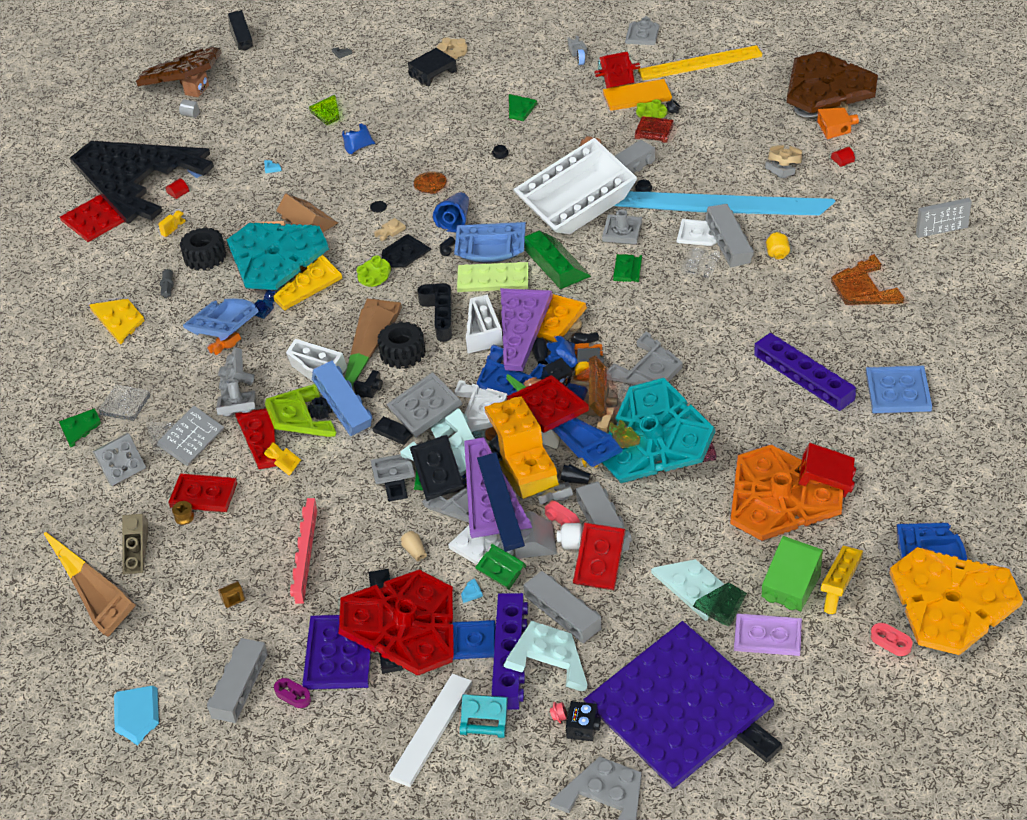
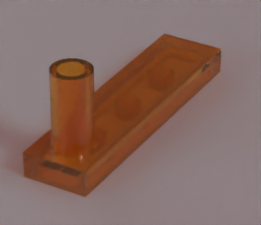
[573,355,607,418]

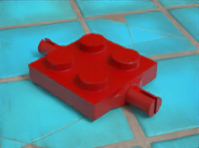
[594,51,641,89]

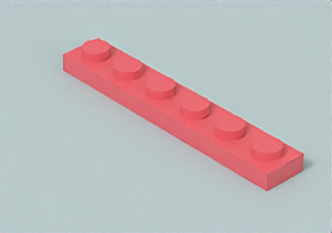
[290,498,317,604]

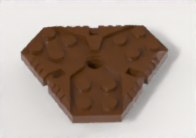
[136,46,222,86]
[786,51,878,113]

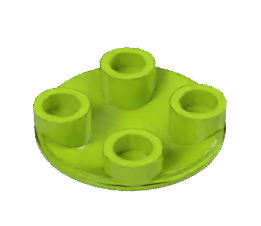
[636,99,668,120]
[356,255,391,287]

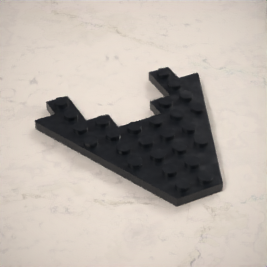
[70,141,214,224]

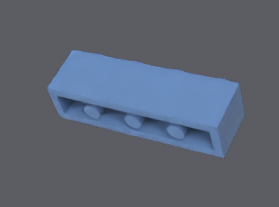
[312,361,372,436]

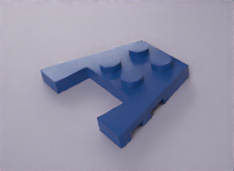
[476,345,545,396]

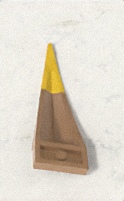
[44,532,136,637]

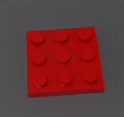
[60,195,125,242]
[507,375,589,433]

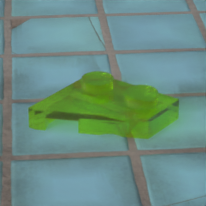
[309,95,340,125]

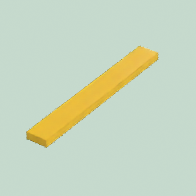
[638,45,762,81]

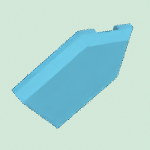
[114,686,159,746]

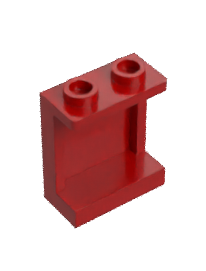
[798,442,856,498]

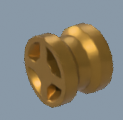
[172,501,194,525]

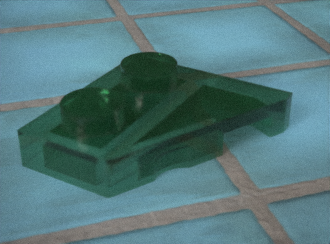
[693,582,747,627]

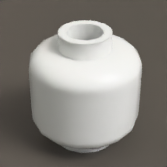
[557,523,583,550]

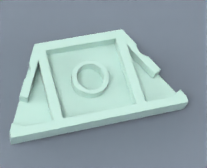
[651,559,724,621]

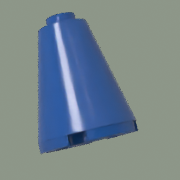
[433,192,469,233]

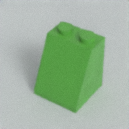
[761,536,823,611]

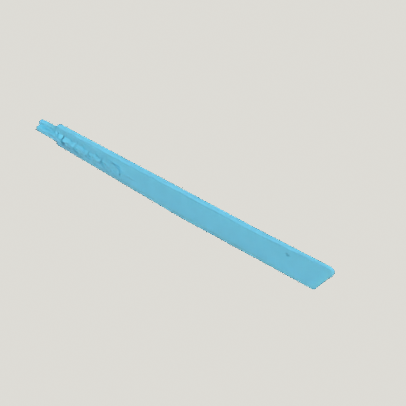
[614,191,835,215]

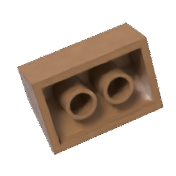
[276,193,338,232]

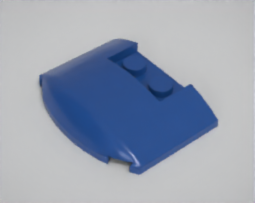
[897,523,967,569]

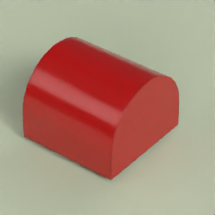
[831,147,855,167]
[165,178,189,199]

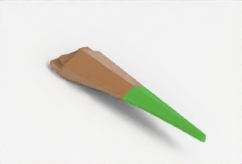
[345,298,402,387]

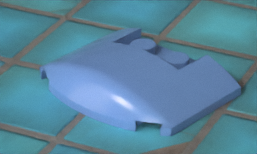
[454,222,526,263]
[183,298,259,341]

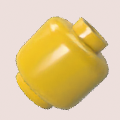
[766,232,790,259]

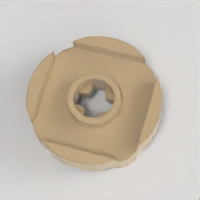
[437,37,468,59]
[768,145,802,166]

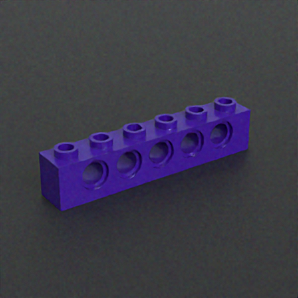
[754,333,856,411]
[491,593,528,710]

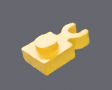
[158,210,185,237]

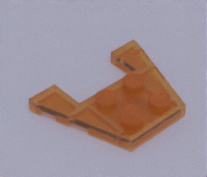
[831,254,904,305]

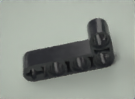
[417,283,452,342]

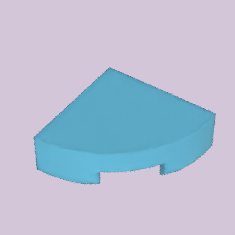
[264,160,282,173]
[461,579,483,603]

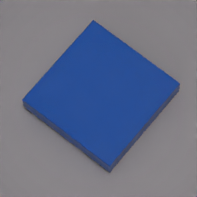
[453,620,496,660]

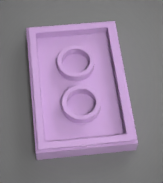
[734,614,802,656]

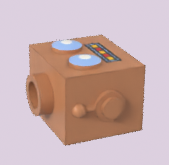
[182,71,209,97]

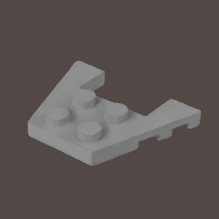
[604,331,683,385]
[422,487,469,522]
[550,757,642,820]

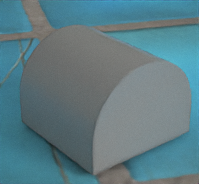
[179,99,200,118]

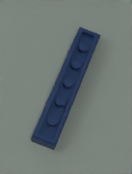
[477,452,525,552]

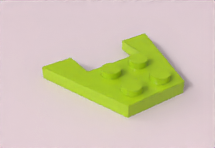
[265,384,336,437]

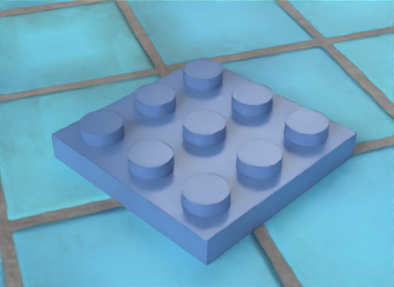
[866,366,932,413]

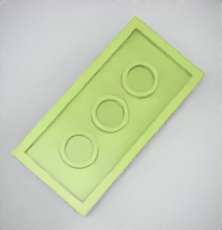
[457,262,529,292]

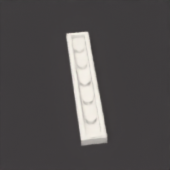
[390,674,472,787]

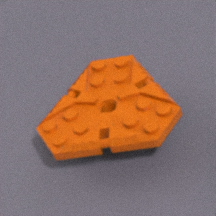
[730,445,843,541]

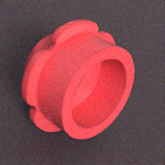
[550,702,567,723]

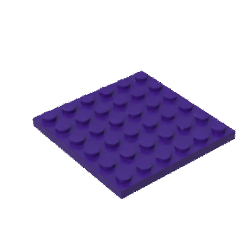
[583,621,774,789]

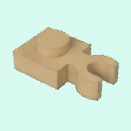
[374,218,406,241]
[597,407,615,433]

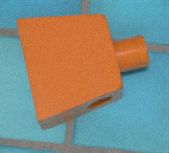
[817,108,859,139]

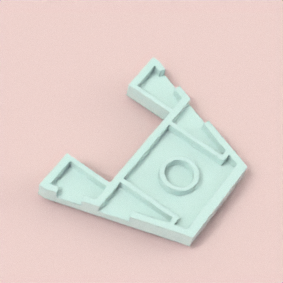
[400,408,474,476]
[504,621,588,691]

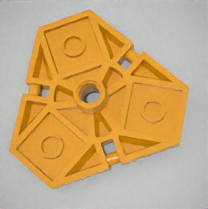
[889,547,1023,655]

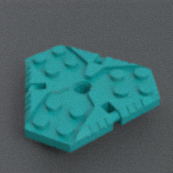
[227,223,329,290]
[602,378,716,483]

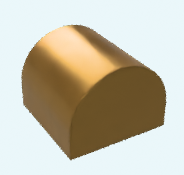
[218,581,245,608]

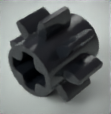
[308,397,332,420]

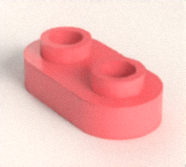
[545,501,580,526]
[871,623,913,656]

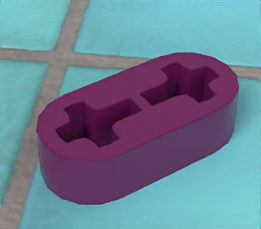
[274,678,311,708]

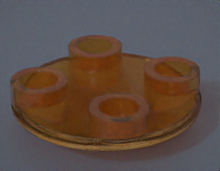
[414,171,447,194]

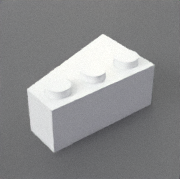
[466,294,503,354]
[286,339,347,382]

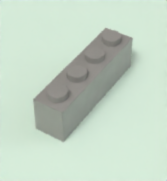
[615,140,655,173]
[705,204,754,268]
[576,481,632,552]
[523,571,602,643]
[207,638,268,723]

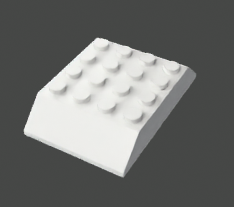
[513,138,637,234]

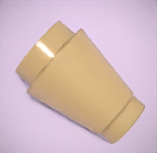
[401,531,427,562]

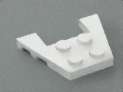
[451,380,508,435]

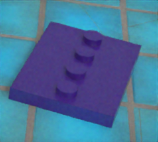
[302,615,372,690]

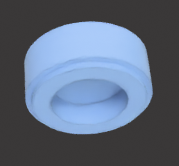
[577,49,585,65]

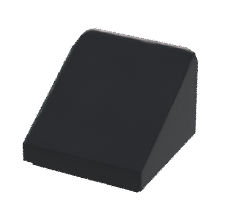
[385,479,408,502]

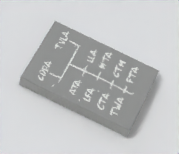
[916,198,972,238]
[157,406,224,466]

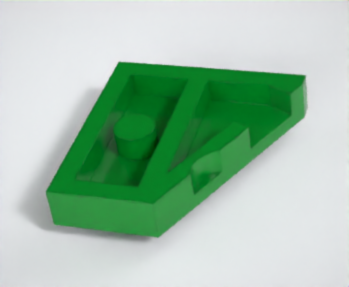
[509,94,537,122]
[59,408,101,448]

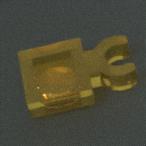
[609,420,640,448]

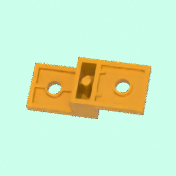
[484,396,557,486]

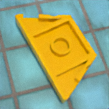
[89,299,145,344]

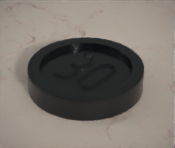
[370,201,387,213]

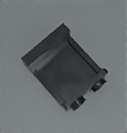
[408,48,457,87]

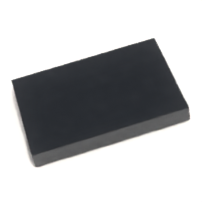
[410,435,464,501]

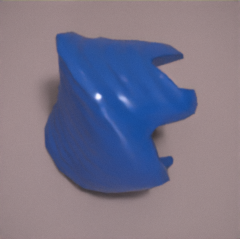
[342,124,376,154]
[545,336,577,368]

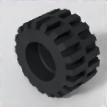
[180,227,226,271]
[377,321,426,369]

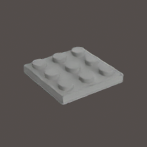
[386,372,463,438]

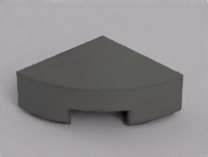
[332,47,352,59]

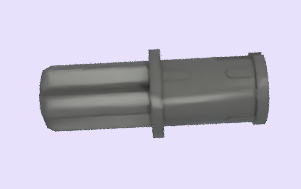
[160,269,174,298]

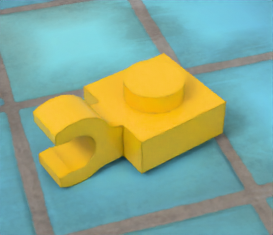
[264,443,301,475]

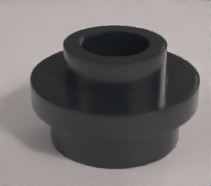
[666,99,681,114]
[492,145,509,159]
[635,179,652,192]

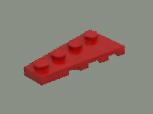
[235,408,277,469]

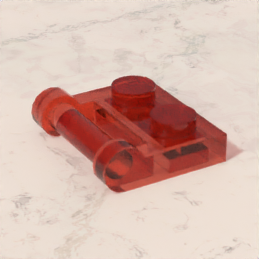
[635,116,674,143]

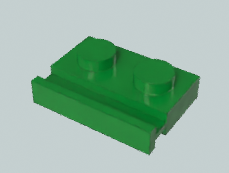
[613,254,642,282]
[475,544,526,590]

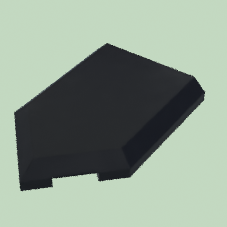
[382,234,431,268]

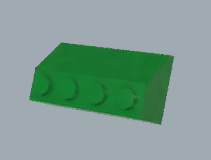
[524,230,591,290]

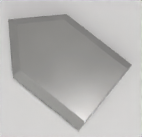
[625,16,660,45]

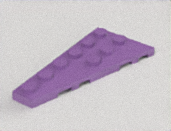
[500,288,553,371]
[464,437,532,538]

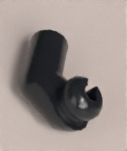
[439,236,455,256]
[571,332,599,344]

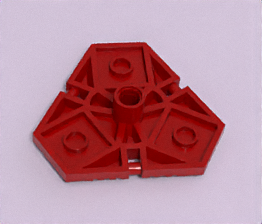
[338,569,454,676]

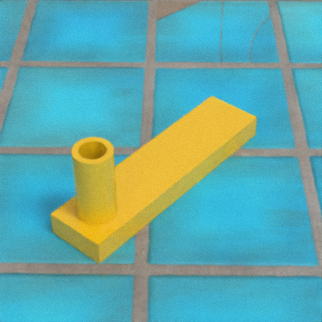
[821,545,863,614]

